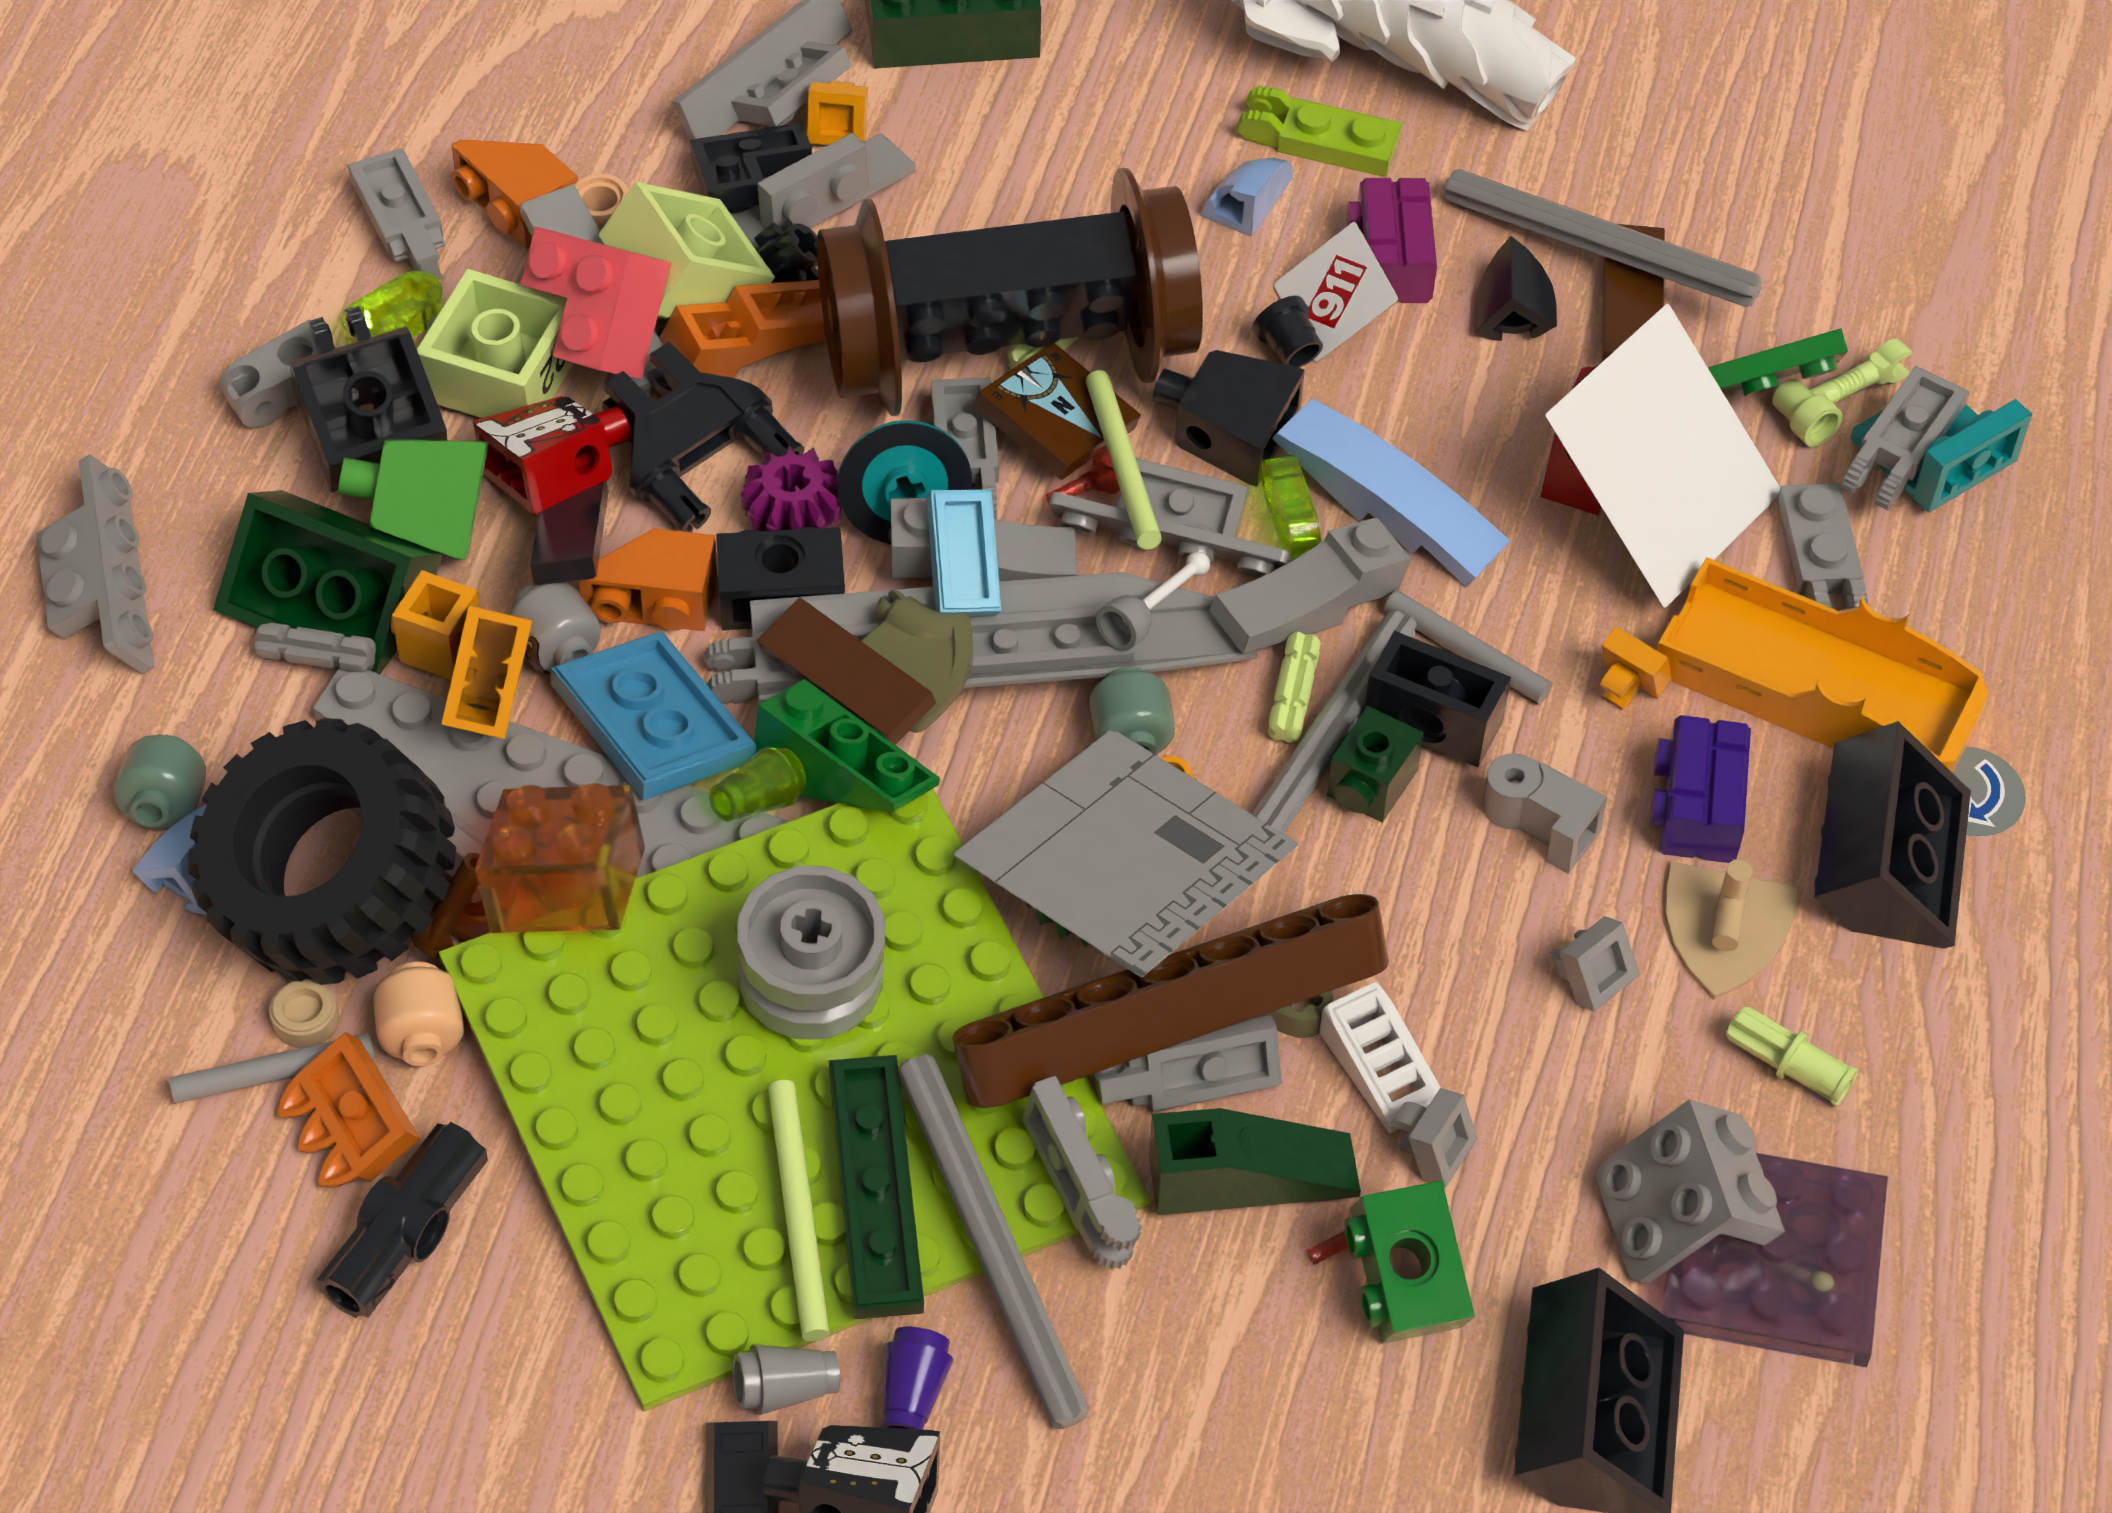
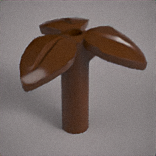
[410,853,509,960]

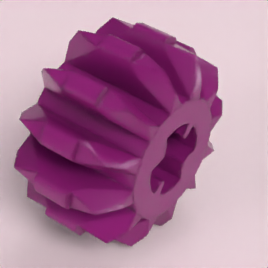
[741,445,842,531]

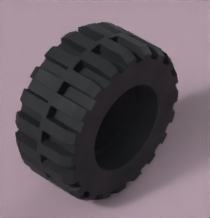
[187,718,456,985]

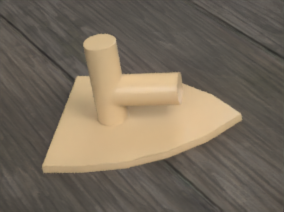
[1665,859,1799,1000]

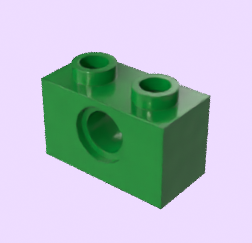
[1344,1180,1475,1344]

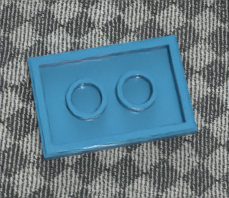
[551,631,756,800]

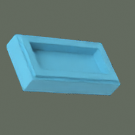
[926,489,1002,617]

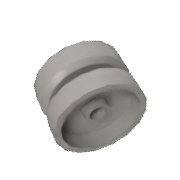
[737,866,885,1039]

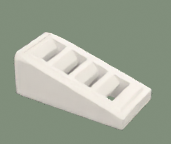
[1319,982,1441,1134]

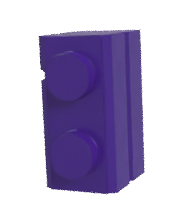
[1649,715,1751,863]

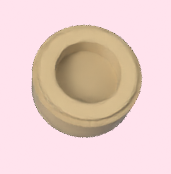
[269,979,339,1048]

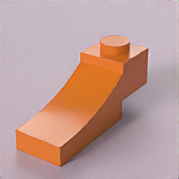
[660,280,826,378]

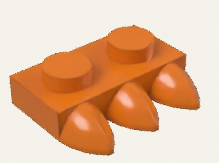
[277,1032,420,1187]

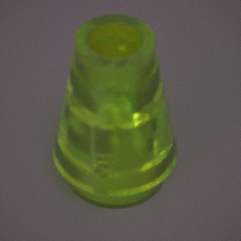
[709,747,806,822]

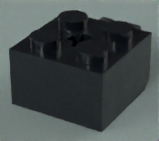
[289,306,447,493]

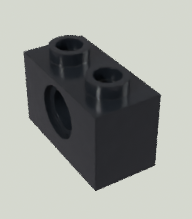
[716,527,845,631]
[1364,630,1511,768]

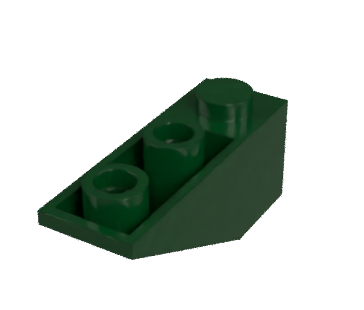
[1148,1108,1361,1215]

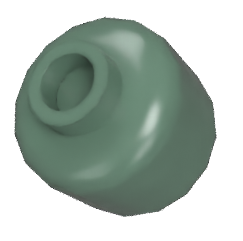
[1089,667,1175,755]
[114,734,206,830]

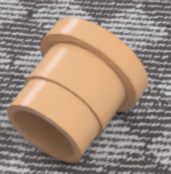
[575,174,629,231]

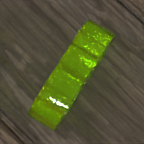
[341,271,444,345]
[1261,455,1321,559]

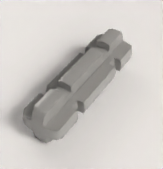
[254,623,376,672]

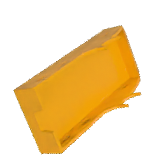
[1657,557,1989,773]

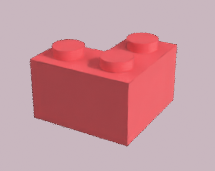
[521,226,671,379]

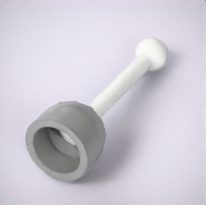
[1096,551,1210,651]

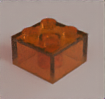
[475,783,645,933]

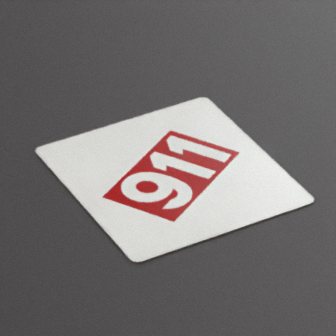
[1274,222,1398,362]

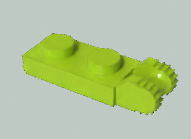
[1236,85,1403,177]

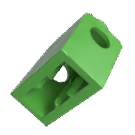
[338,439,489,560]

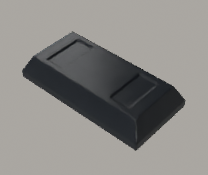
[706,1421,778,1513]

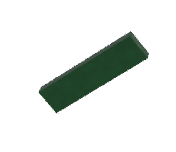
[829,1055,924,1319]

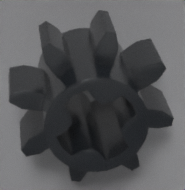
[754,220,819,283]

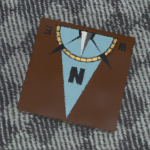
[973,343,1141,480]

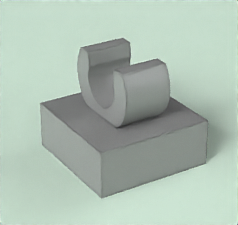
[1550,916,1640,1011]
[1391,1088,1478,1188]

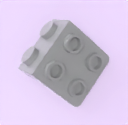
[1595,1099,1785,1283]

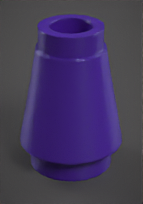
[881,1326,953,1430]

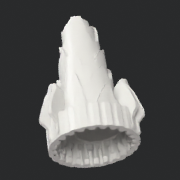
[1229,0,1577,131]

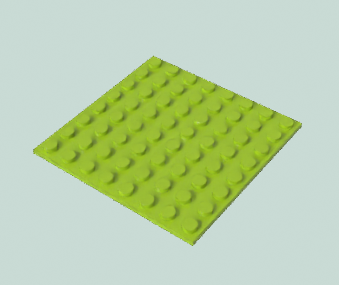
[438,789,1151,1411]

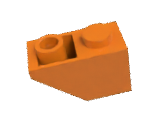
[451,139,578,249]
[578,528,718,631]

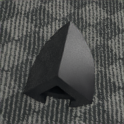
[1474,236,1557,341]

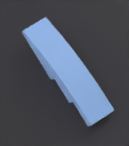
[1272,398,1510,587]

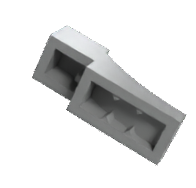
[891,498,1077,582]
[1209,517,1411,654]

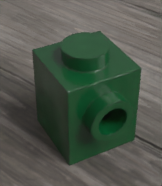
[1327,706,1424,823]

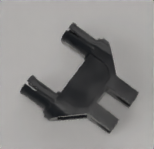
[602,342,804,532]

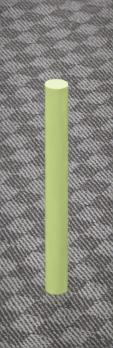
[1086,370,1162,549]
[768,1080,830,1342]

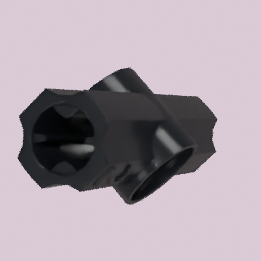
[317,1122,488,1318]

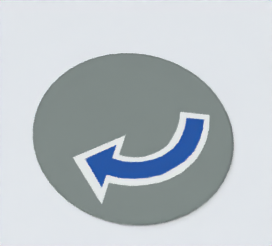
[1953,746,2026,837]

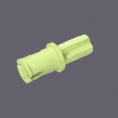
[1726,1007,1859,1107]

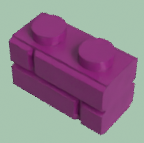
[1346,178,1437,303]

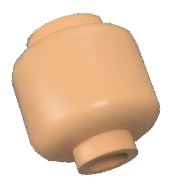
[373,962,464,1066]

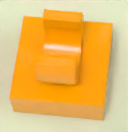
[807,81,868,145]
[1600,626,1672,710]

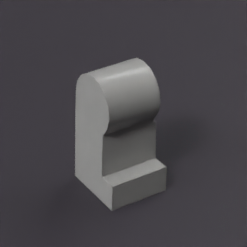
[219,320,318,428]
[1483,754,1607,874]

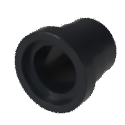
[1252,295,1323,368]

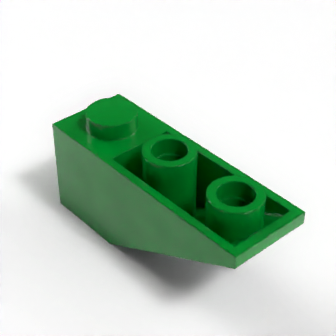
[752,679,940,812]

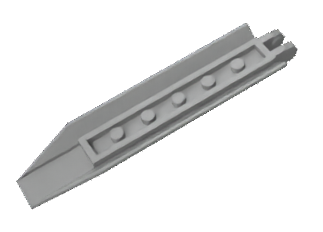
[704,572,1257,704]

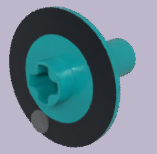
[837,420,972,544]

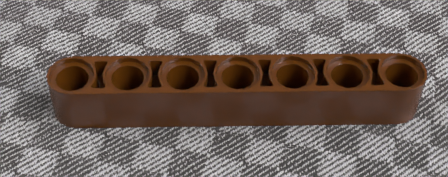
[952,894,1389,1108]

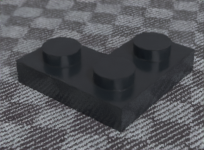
[689,123,812,213]

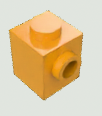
[391,570,480,680]

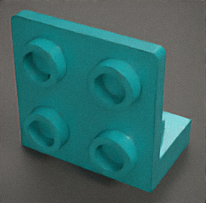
[1850,399,2032,513]

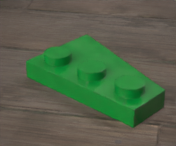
[1708,328,1848,396]

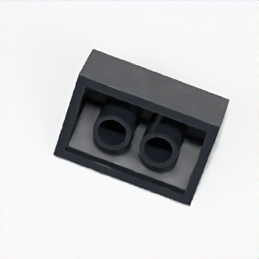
[1814,721,1971,949]
[1514,1267,1684,1513]

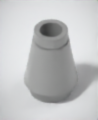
[733,1344,840,1415]

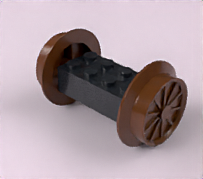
[817,168,1203,416]

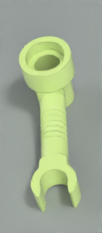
[1772,338,1914,447]

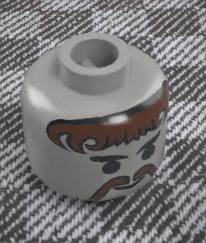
[510,582,601,674]

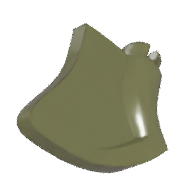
[862,590,973,733]

